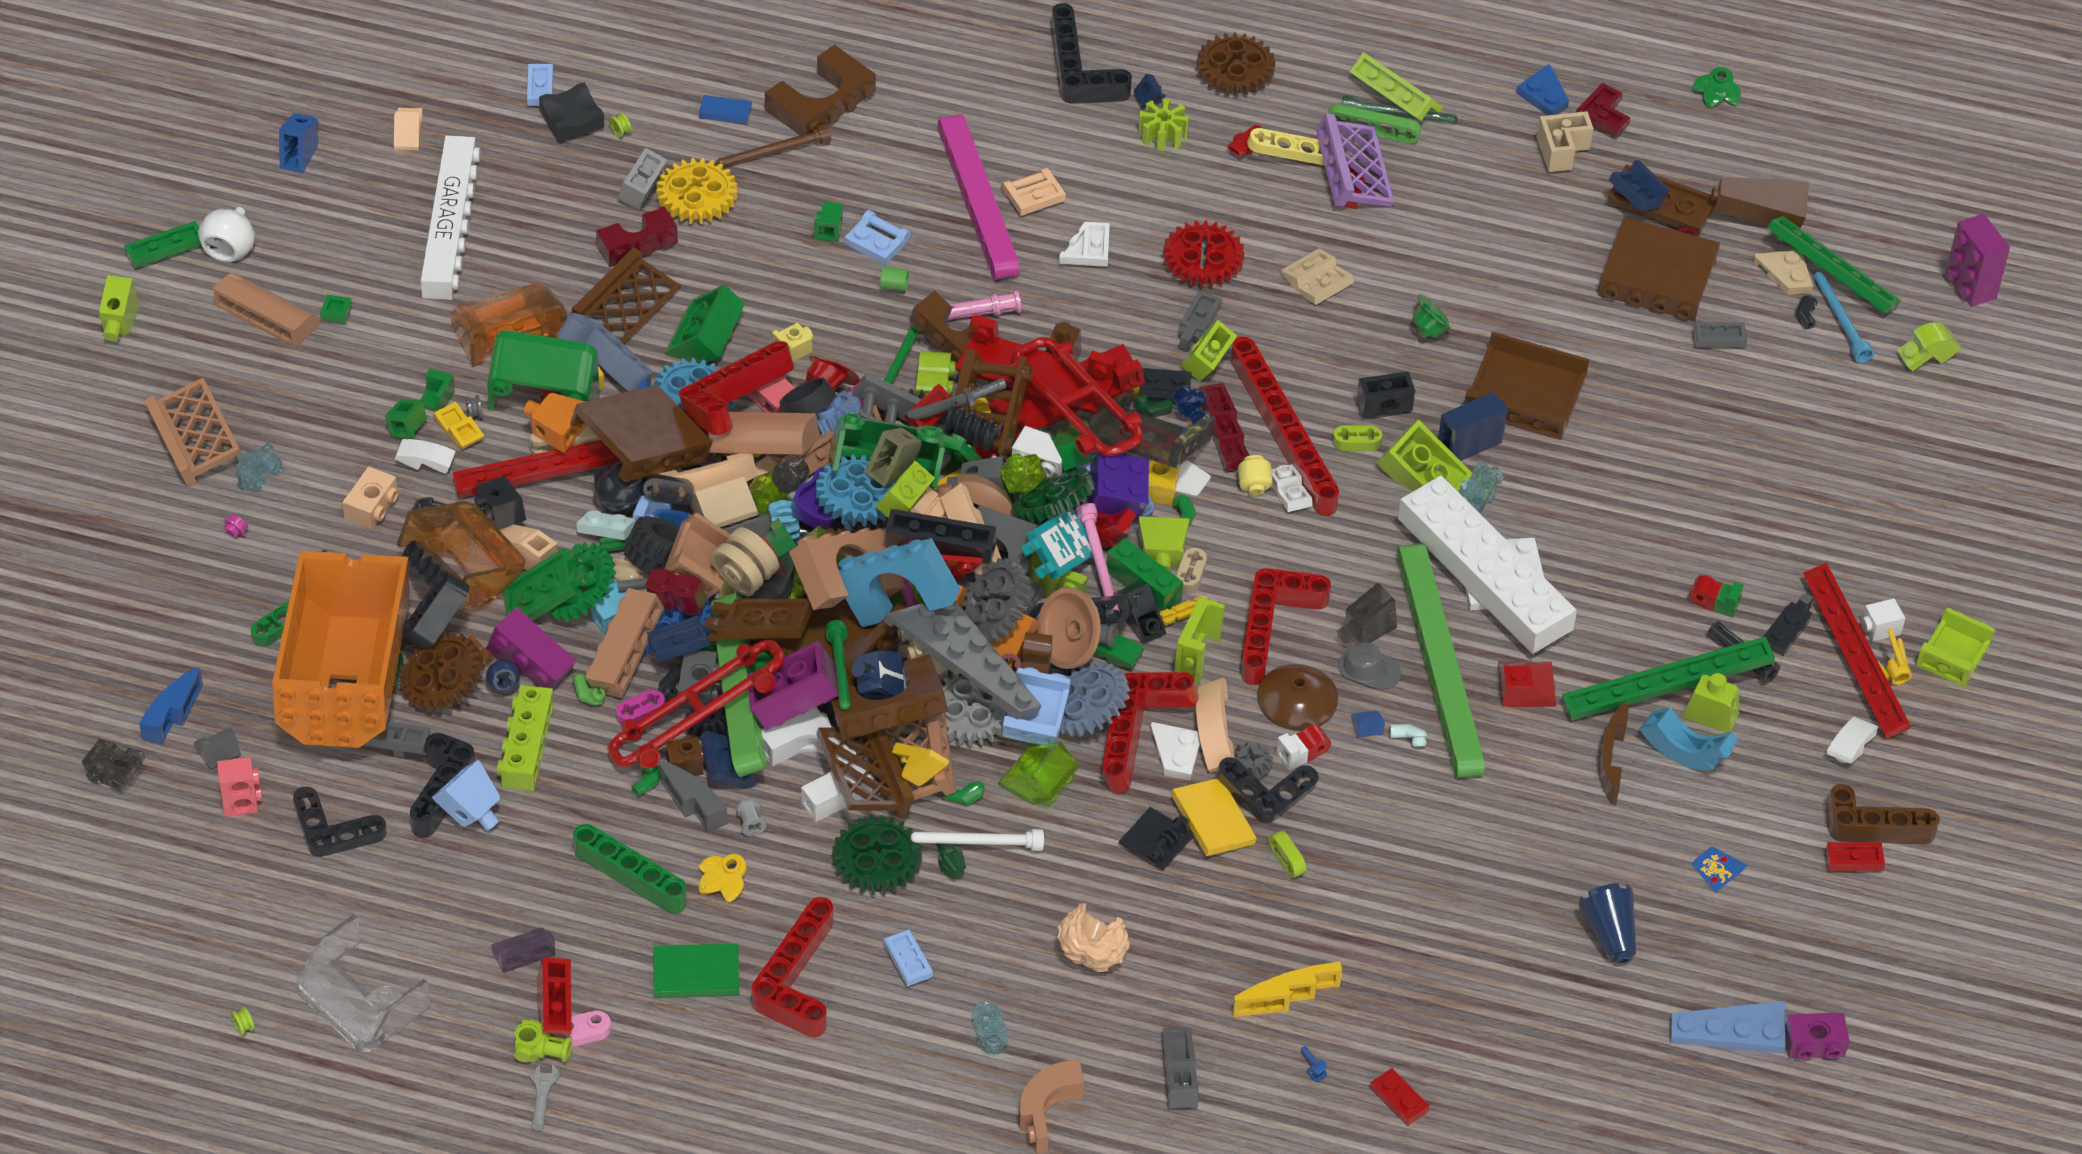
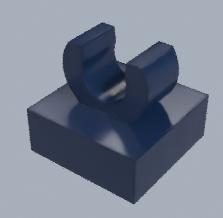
[1134,73,1166,108]

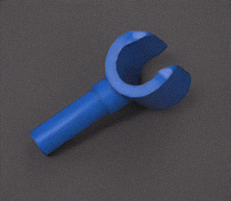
[1301,1046,1327,1082]

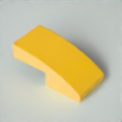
[433,402,485,449]

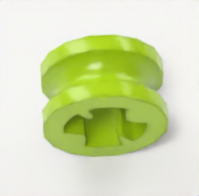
[609,112,632,138]
[230,1006,255,1036]

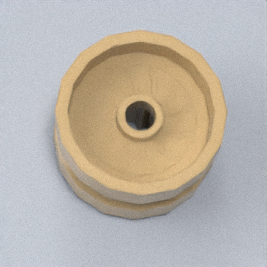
[710,527,780,596]

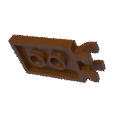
[704,598,813,641]

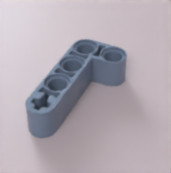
[556,313,653,391]

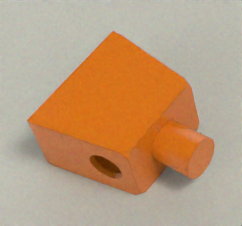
[524,393,587,453]

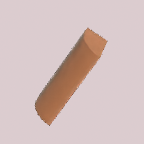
[213,273,321,348]
[709,412,820,455]

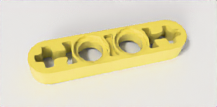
[1247,128,1325,166]

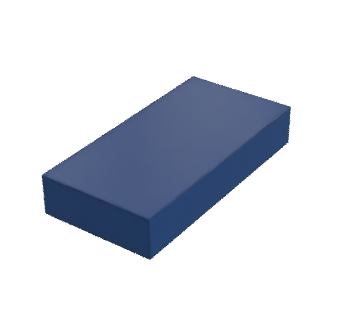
[699,95,752,124]

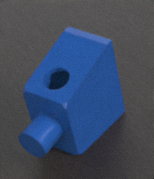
[279,113,319,173]

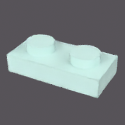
[576,511,636,540]

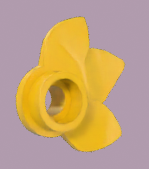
[698,854,747,904]

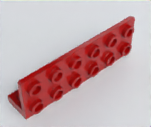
[956,314,1117,414]
[988,344,1145,440]

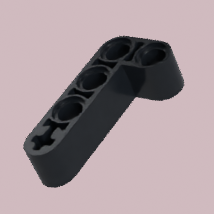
[410,733,475,838]

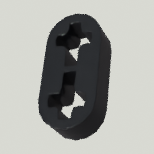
[643,474,695,505]

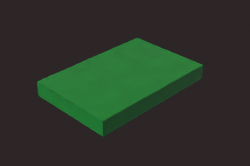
[653,943,740,998]

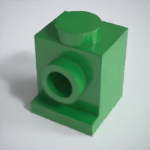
[814,201,843,242]
[385,399,427,439]

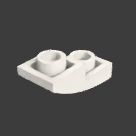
[395,439,455,474]
[1272,464,1312,512]
[1827,717,1878,764]

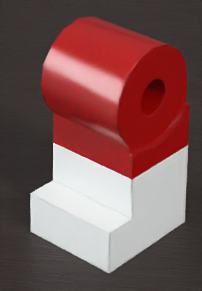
[1276,724,1332,770]

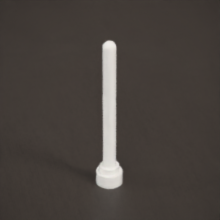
[911,829,1044,851]

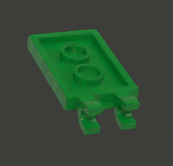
[502,543,597,621]

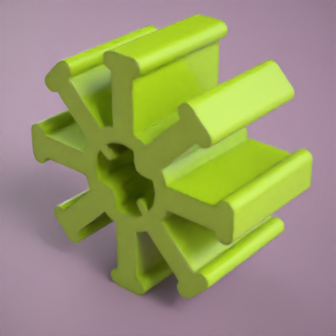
[1138,99,1189,151]

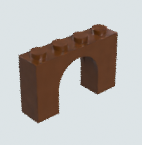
[765,44,876,135]
[829,655,948,741]

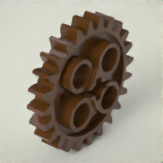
[1196,32,1276,96]
[399,632,484,713]

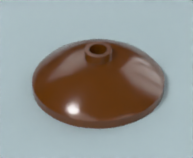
[1257,664,1338,731]

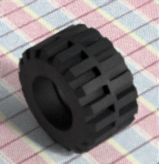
[623,516,680,575]

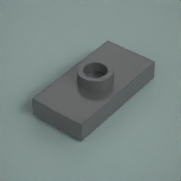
[1693,322,1747,347]

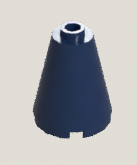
[1578,883,1636,965]

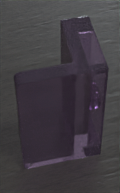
[491,928,556,973]

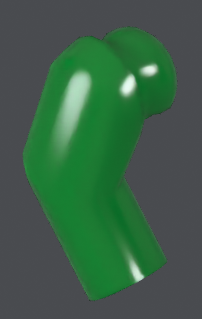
[631,765,659,797]

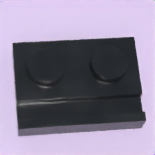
[1138,368,1192,406]

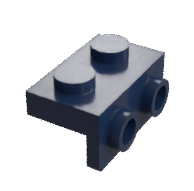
[1608,160,1669,211]

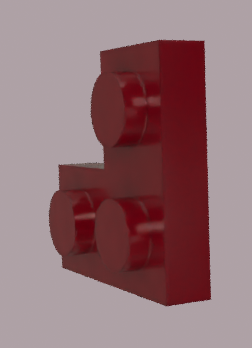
[1576,83,1631,138]

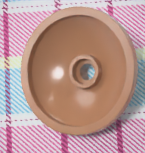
[1037,588,1101,669]

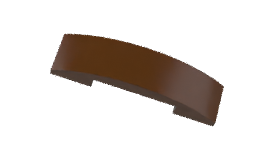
[1599,703,1629,805]

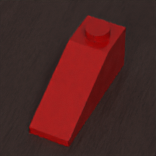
[537,957,572,1035]

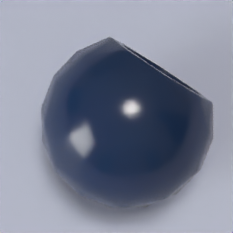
[486,660,520,694]

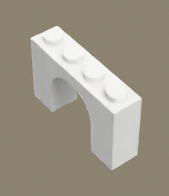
[762,707,874,822]

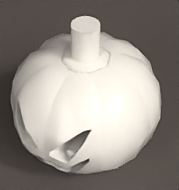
[198,207,255,262]

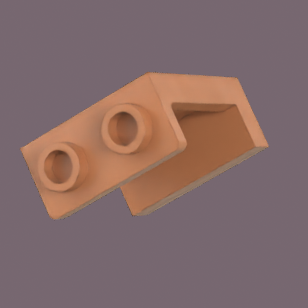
[665,513,730,599]

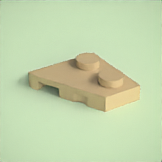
[1753,250,1813,295]

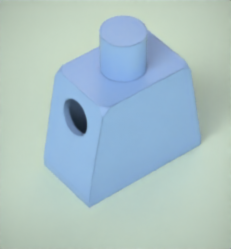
[432,760,500,831]

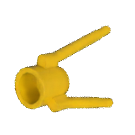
[1878,628,1912,685]

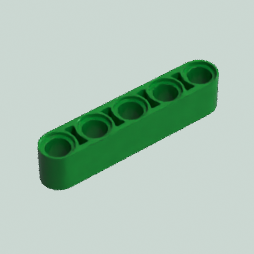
[573,824,687,914]

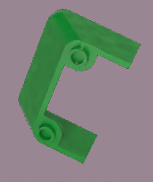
[487,330,600,411]
[830,412,945,488]

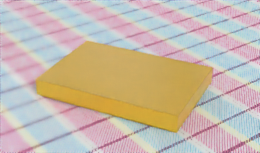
[1171,778,1257,856]

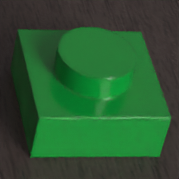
[320,294,352,323]

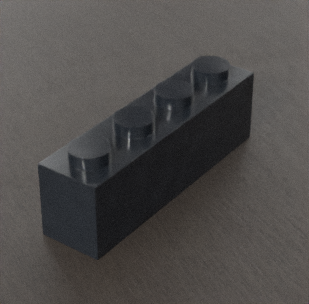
[885,509,997,564]

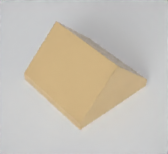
[690,476,758,527]

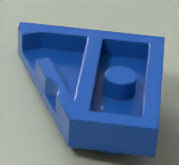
[1516,64,1569,116]

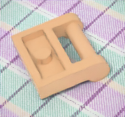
[1001,168,1066,216]

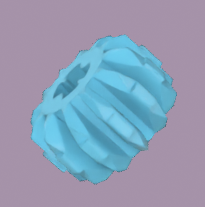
[768,500,800,539]

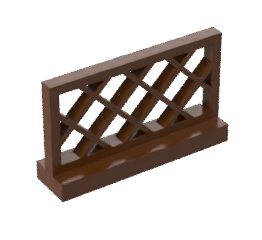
[571,247,681,345]
[816,727,914,817]

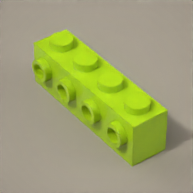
[497,685,554,791]

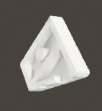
[1059,222,1110,266]
[1150,722,1201,781]

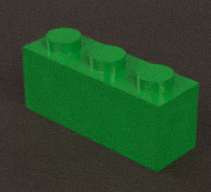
[1106,538,1183,613]

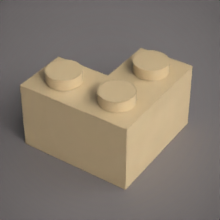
[1537,111,1593,172]

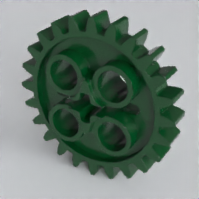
[1011,470,1095,523]
[832,815,922,895]

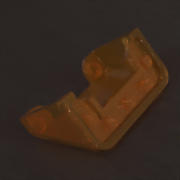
[451,283,567,367]

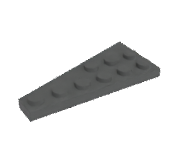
[883,601,1042,719]

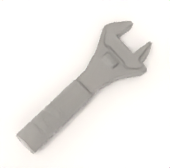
[530,1064,560,1131]

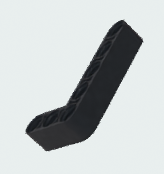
[1051,3,1132,104]
[402,540,470,650]

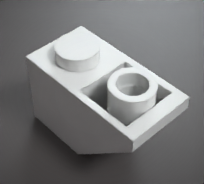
[1012,426,1062,478]

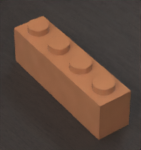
[585,588,664,698]

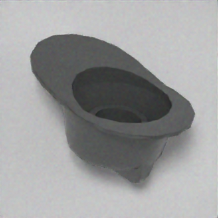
[1338,642,1401,690]

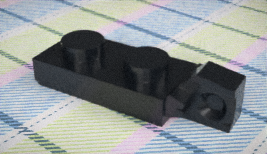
[1763,593,1814,656]

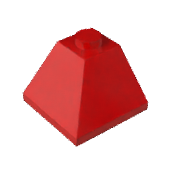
[1498,661,1556,707]

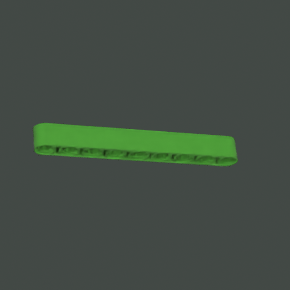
[711,592,767,777]

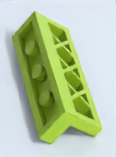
[1350,52,1444,121]

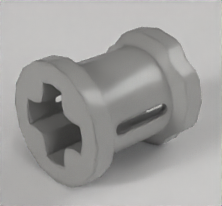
[736,799,767,836]

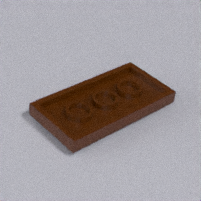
[1607,164,1713,235]

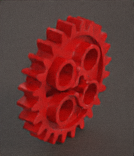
[1163,220,1245,287]

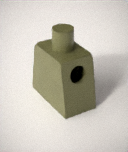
[865,428,922,487]

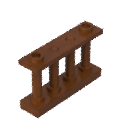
[945,349,1033,462]

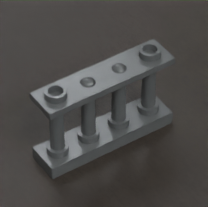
[853,372,951,470]

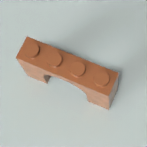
[789,528,906,610]

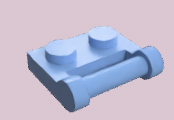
[844,210,911,265]

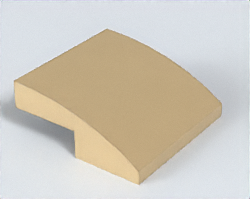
[1281,248,1354,305]

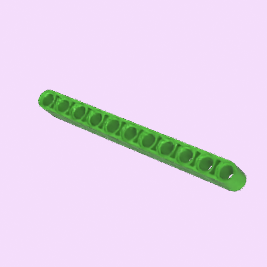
[1397,544,1485,778]

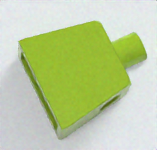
[99,275,140,341]
[1138,516,1189,571]
[1682,673,1739,733]

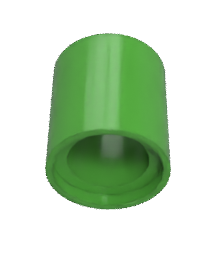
[880,266,909,292]

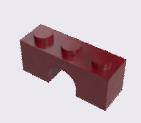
[596,206,678,268]

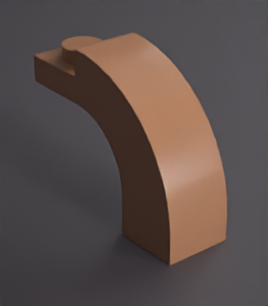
[933,474,1015,517]
[1019,1059,1084,1154]

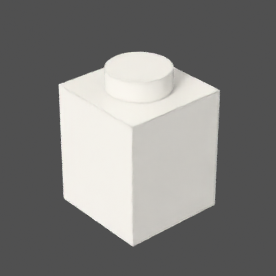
[1860,598,1905,642]

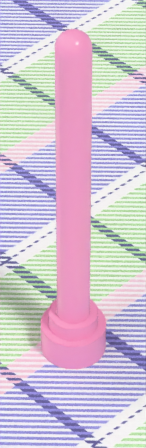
[1075,503,1120,614]

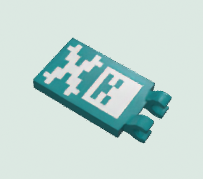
[1020,507,1093,580]

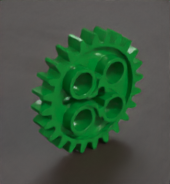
[547,542,616,622]

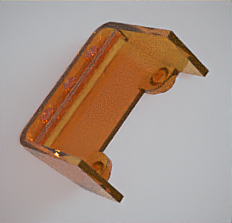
[397,501,526,611]

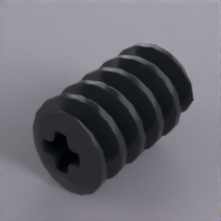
[945,401,1003,451]

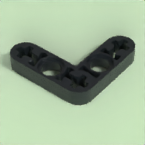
[1216,757,1319,823]
[293,786,387,857]

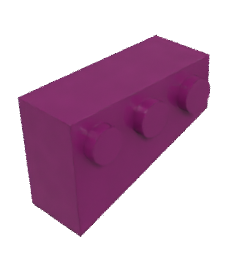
[485,607,576,689]

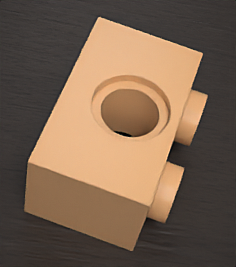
[342,466,399,530]

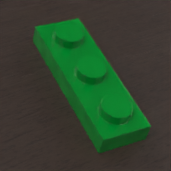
[124,221,202,268]

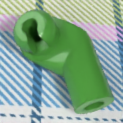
[572,674,606,706]

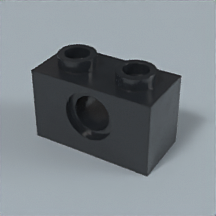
[1357,371,1415,418]

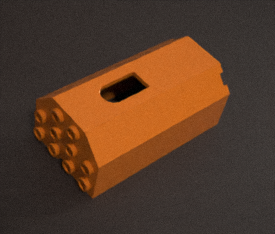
[272,551,410,748]

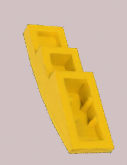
[1232,961,1342,1017]

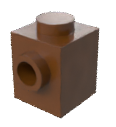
[666,737,706,776]

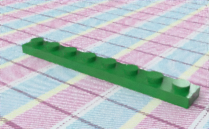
[1562,637,1775,721]

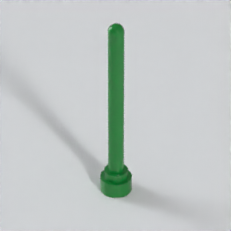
[883,322,920,385]
[825,620,850,710]

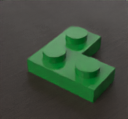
[919,426,982,463]

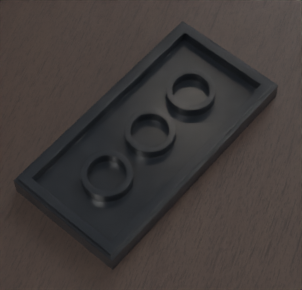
[743,533,809,599]

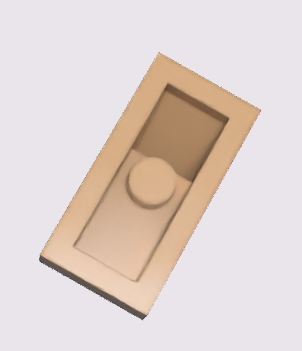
[394,108,423,151]

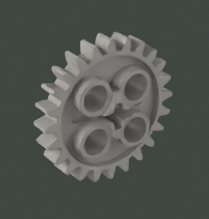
[942,673,1007,747]

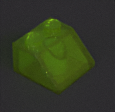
[998,742,1080,805]

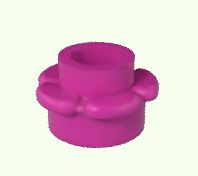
[223,514,248,538]

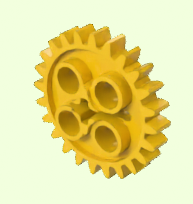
[656,158,737,224]

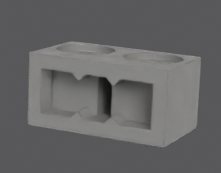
[617,148,667,210]

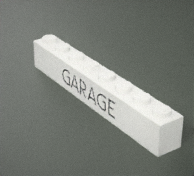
[421,135,480,300]

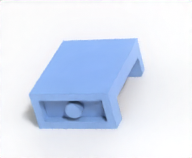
[1002,668,1071,748]

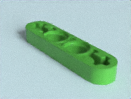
[1327,104,1422,144]

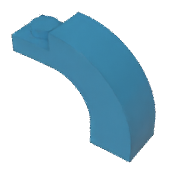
[1639,707,1738,770]

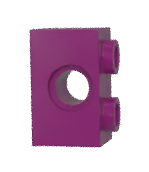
[1785,1013,1849,1060]

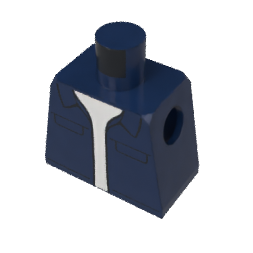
[852,651,905,700]

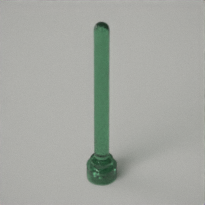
[1341,94,1458,124]

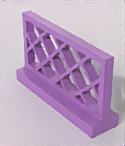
[1316,113,1395,207]

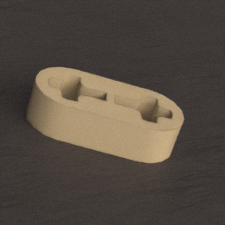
[1177,548,1207,594]

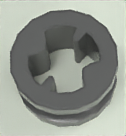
[466,395,483,419]

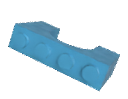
[837,538,961,627]

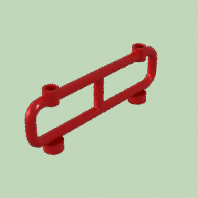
[1009,337,1143,456]
[607,640,785,768]

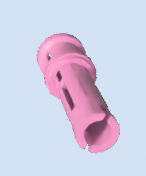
[948,290,1021,321]

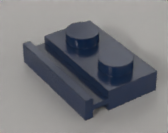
[647,616,710,662]

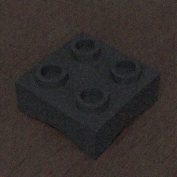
[539,82,604,142]

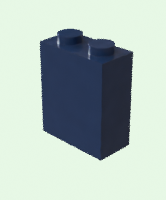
[1438,392,1508,461]

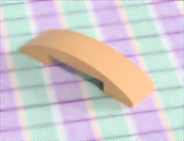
[652,453,757,497]
[1196,677,1234,773]

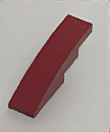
[1199,383,1250,471]

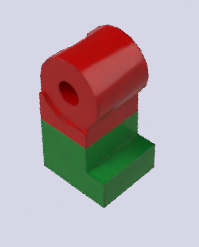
[761,518,796,558]
[1689,575,1744,618]

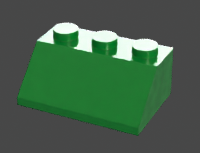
[664,284,745,364]

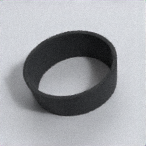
[779,378,836,413]

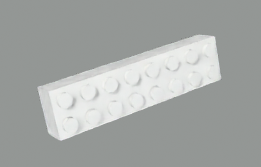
[1398,476,1577,654]

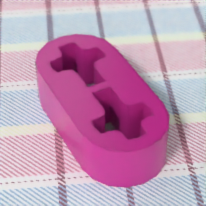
[616,690,665,726]

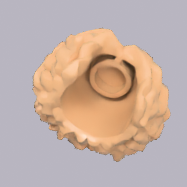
[1057,903,1130,972]

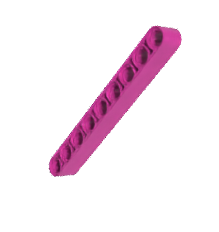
[938,114,1020,280]

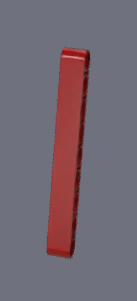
[1231,336,1339,516]

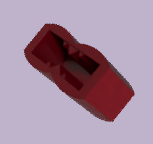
[645,569,707,615]

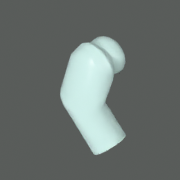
[1390,724,1428,747]

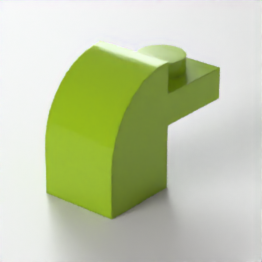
[1897,322,1962,371]

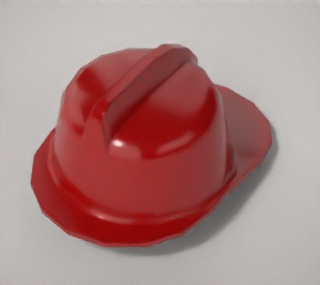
[804,355,860,391]

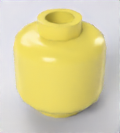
[1238,455,1273,496]

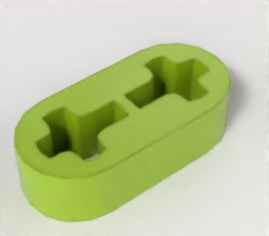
[1333,425,1382,451]
[1268,830,1306,878]

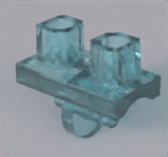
[235,443,283,491]
[1459,461,1504,513]

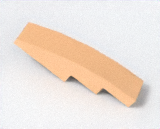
[940,483,1001,575]

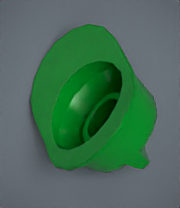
[1412,294,1452,338]

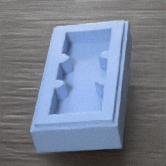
[884,930,933,987]

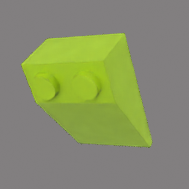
[1376,419,1473,491]

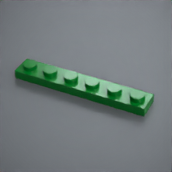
[1768,216,1901,313]

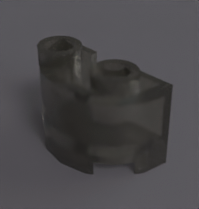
[81,739,145,791]

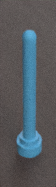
[1814,272,1874,363]

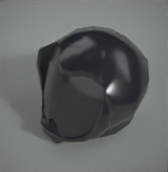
[593,461,646,515]

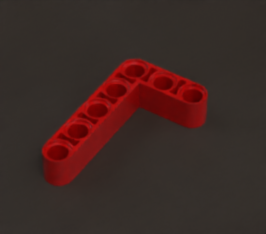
[678,341,794,435]
[1241,568,1331,685]
[1102,672,1199,793]
[752,897,833,1037]

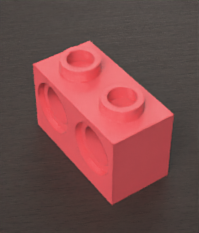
[217,757,262,817]

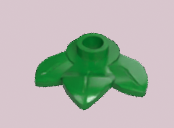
[1693,67,1741,108]

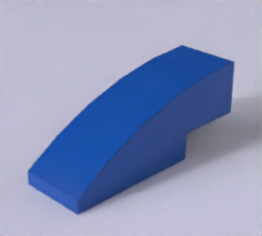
[139,667,203,745]

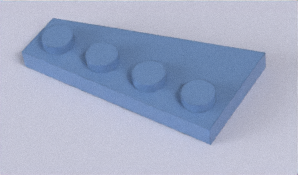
[1670,1001,1785,1054]

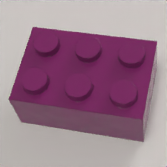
[1945,213,2010,307]
[747,641,839,731]

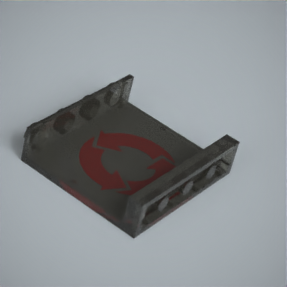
[1089,389,1216,469]

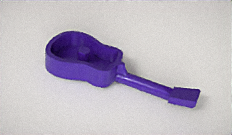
[791,456,851,530]

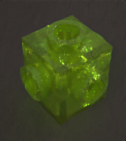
[999,454,1047,493]
[749,471,792,515]

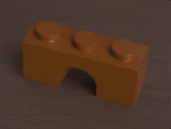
[909,291,971,364]

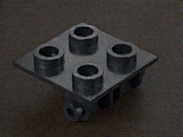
[1118,807,1194,870]

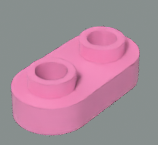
[554,1011,611,1047]

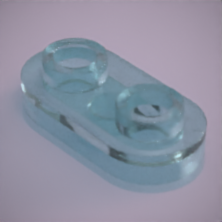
[972,1002,1008,1055]

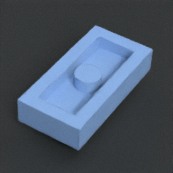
[527,64,553,106]

